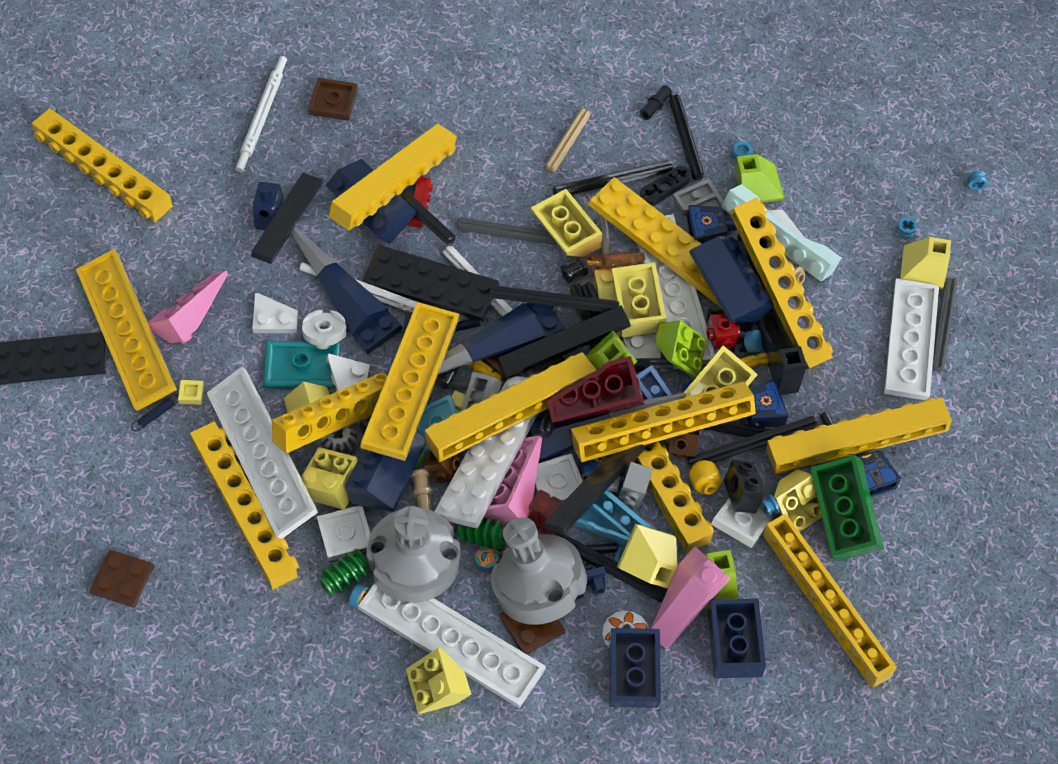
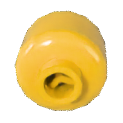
[689,460,722,495]

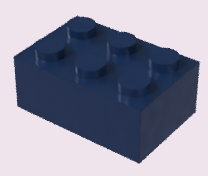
[708,598,766,679]
[609,628,661,708]

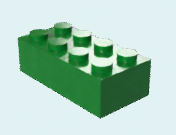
[811,455,884,561]

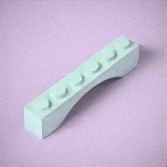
[721,184,842,281]

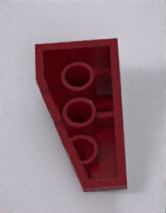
[547,356,645,423]

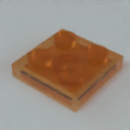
[587,252,645,269]

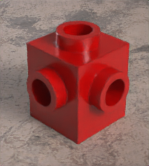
[706,313,740,349]

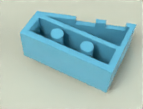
[573,490,651,546]

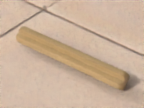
[545,108,590,173]

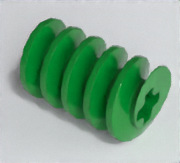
[458,516,509,551]
[316,548,369,597]

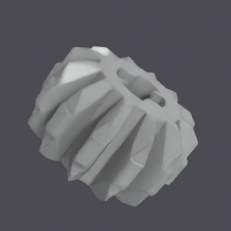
[319,424,358,454]

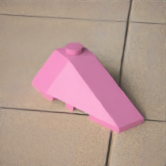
[148,270,228,344]
[484,435,542,526]
[651,546,731,650]

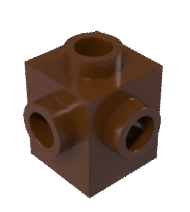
[665,430,700,458]
[423,450,462,483]

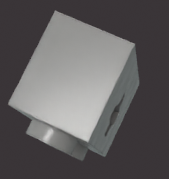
[461,372,502,411]
[618,462,653,509]

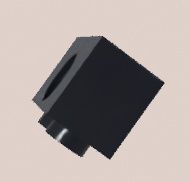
[723,460,765,514]

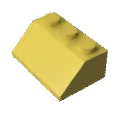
[531,189,602,257]

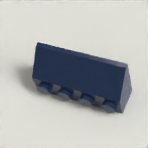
[325,159,418,244]
[689,236,774,322]
[345,432,426,512]

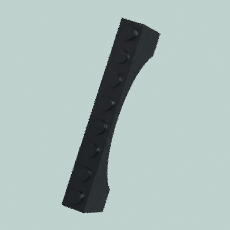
[737,219,807,395]

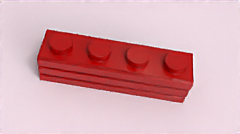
[409,177,433,228]

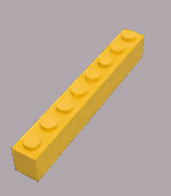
[329,123,457,231]
[425,352,597,463]
[766,397,952,474]

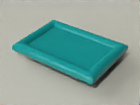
[262,341,341,388]

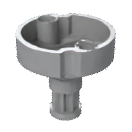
[367,506,460,602]
[491,517,587,625]

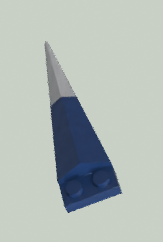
[291,226,403,355]
[438,303,565,374]
[526,393,686,464]

